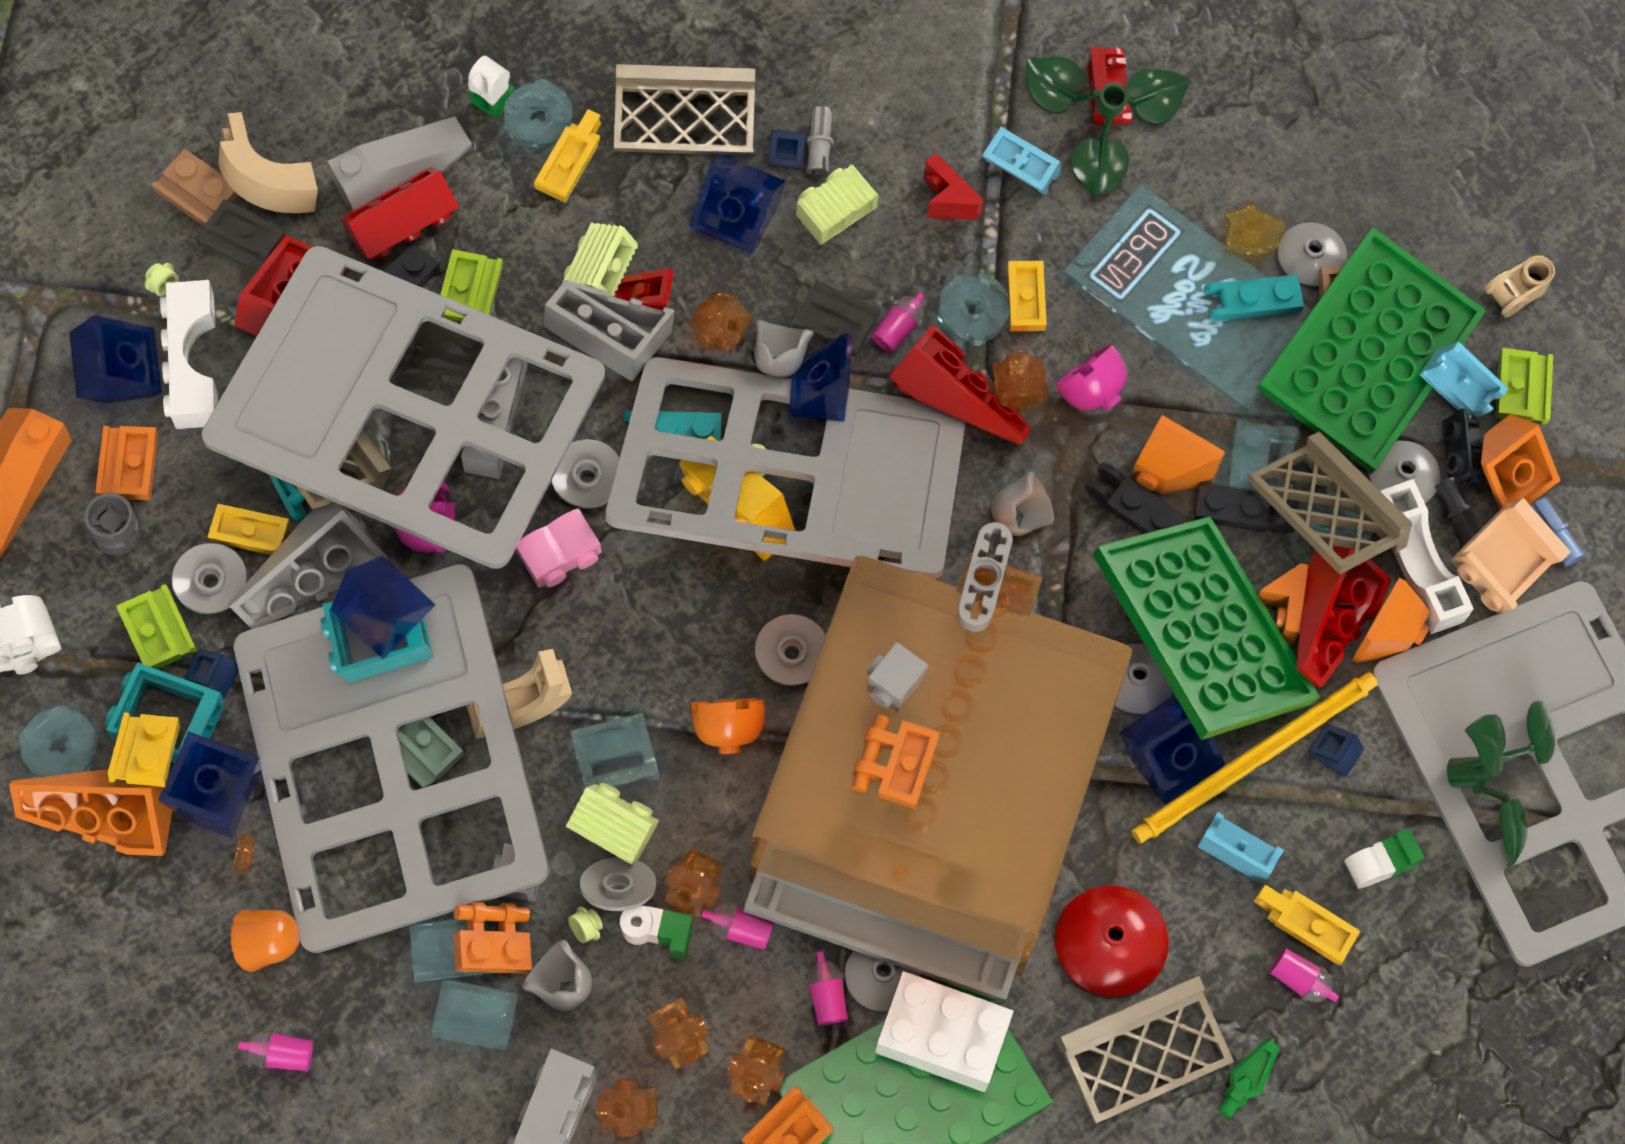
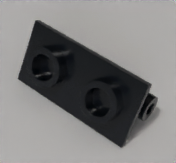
[1442,408,1485,486]

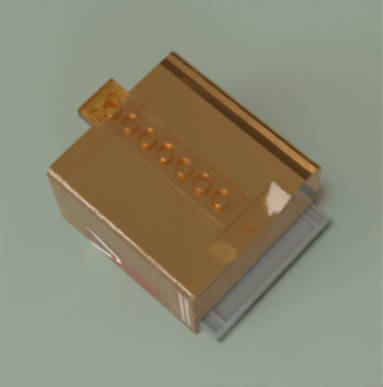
[743,553,1133,1003]

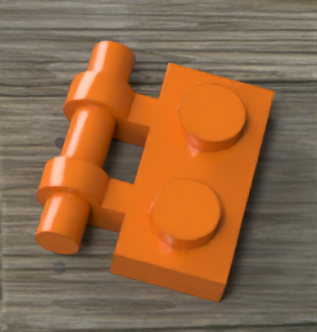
[851,714,940,809]
[453,901,532,974]

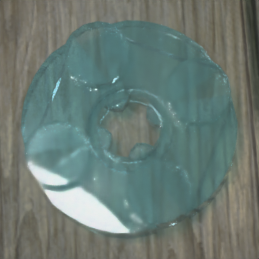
[504,79,573,150]
[938,273,1010,346]
[19,706,98,778]

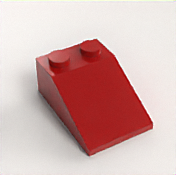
[234,235,348,336]

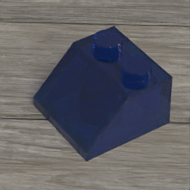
[689,154,786,254]
[69,315,162,404]
[1119,695,1226,805]
[158,731,261,838]

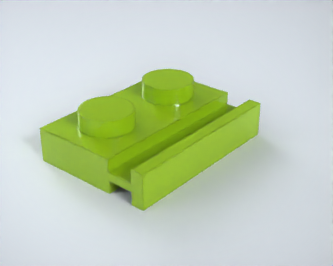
[440,249,503,323]
[1495,348,1553,425]
[116,584,197,669]

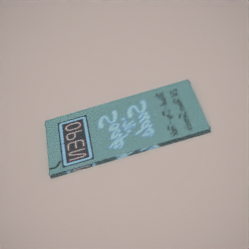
[1063,184,1311,412]

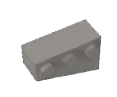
[544,280,675,382]
[507,1048,597,1144]

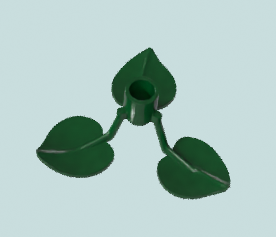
[1026,56,1190,197]
[1447,701,1555,867]

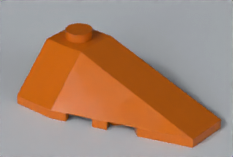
[0,408,72,558]
[9,769,174,856]

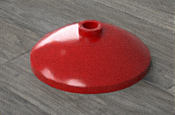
[1055,885,1169,998]

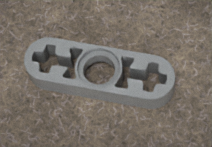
[957,522,1013,632]

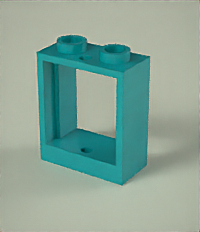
[320,578,434,683]
[105,663,226,771]

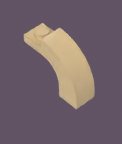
[218,112,318,213]
[466,649,572,739]

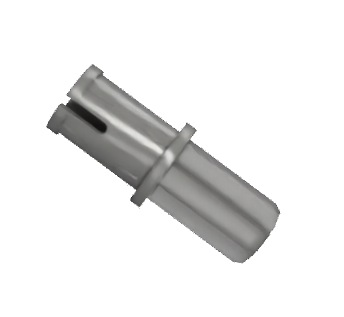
[806,106,834,177]

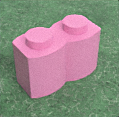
[516,508,602,588]

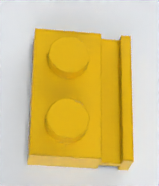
[108,712,180,787]

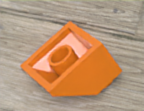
[1481,414,1560,510]
[1131,415,1225,494]
[1351,578,1431,665]

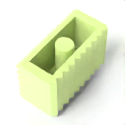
[796,165,878,245]
[562,222,638,297]
[566,783,659,864]

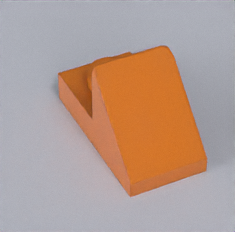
[1258,563,1308,644]

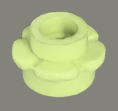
[145,263,179,296]
[568,906,603,943]

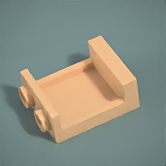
[1450,498,1570,614]

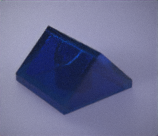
[789,332,852,422]
[330,555,436,659]

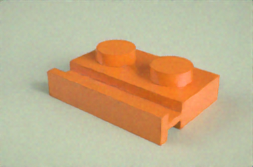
[95,426,159,500]
[741,1086,835,1144]

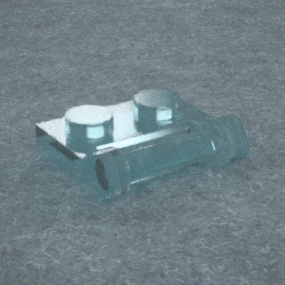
[1227,420,1300,492]
[570,713,660,790]

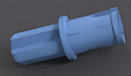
[1530,498,1585,567]

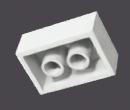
[875,971,1013,1092]

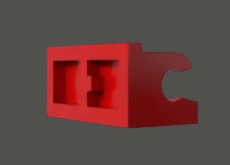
[1087,47,1132,125]

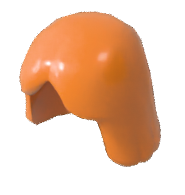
[230,909,300,972]

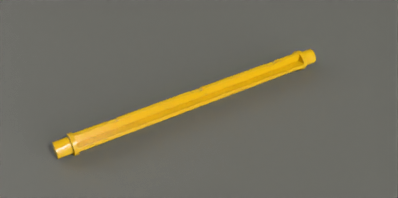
[1131,672,1378,844]

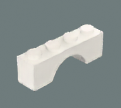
[160,280,218,429]
[1380,479,1474,634]

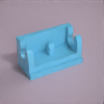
[982,127,1061,195]
[1419,342,1509,417]
[1198,812,1284,885]

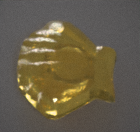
[1225,202,1286,258]

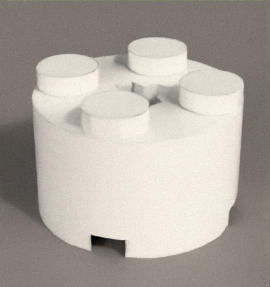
[0,595,61,675]

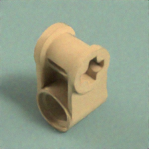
[1484,255,1555,318]

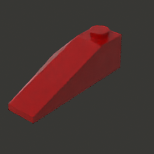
[889,324,1032,445]
[1297,544,1391,687]

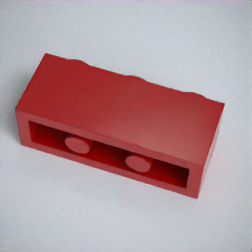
[340,166,459,260]

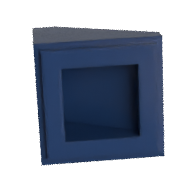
[768,129,807,168]
[184,649,239,698]
[1308,723,1364,777]

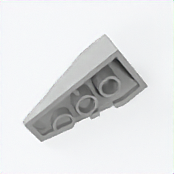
[327,116,472,212]
[228,502,389,629]

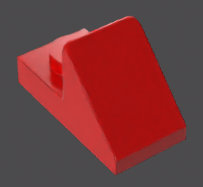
[923,153,984,220]
[613,268,674,311]

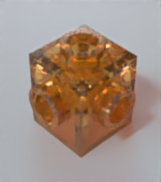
[688,292,754,351]
[993,351,1049,412]
[664,848,725,918]
[648,998,710,1070]
[727,1035,786,1105]
[596,1079,658,1137]

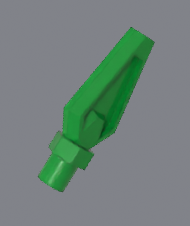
[1218,1039,1279,1119]

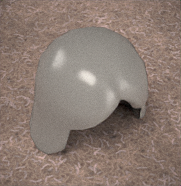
[754,320,813,377]
[991,472,1054,536]
[522,940,592,1012]

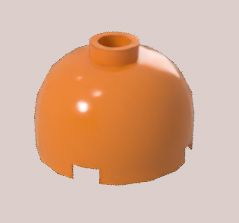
[690,698,765,754]

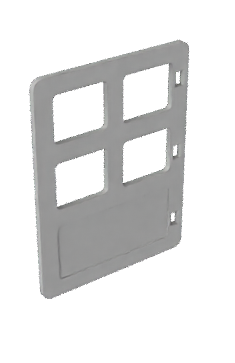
[202,246,605,569]
[605,357,966,580]
[234,564,550,953]
[1372,581,1625,967]

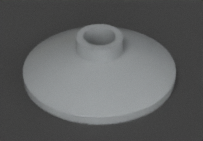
[1277,222,1347,287]
[551,439,620,508]
[1368,441,1440,503]
[172,543,247,614]
[755,614,829,686]
[1101,644,1172,715]
[580,857,656,911]
[845,950,921,1012]

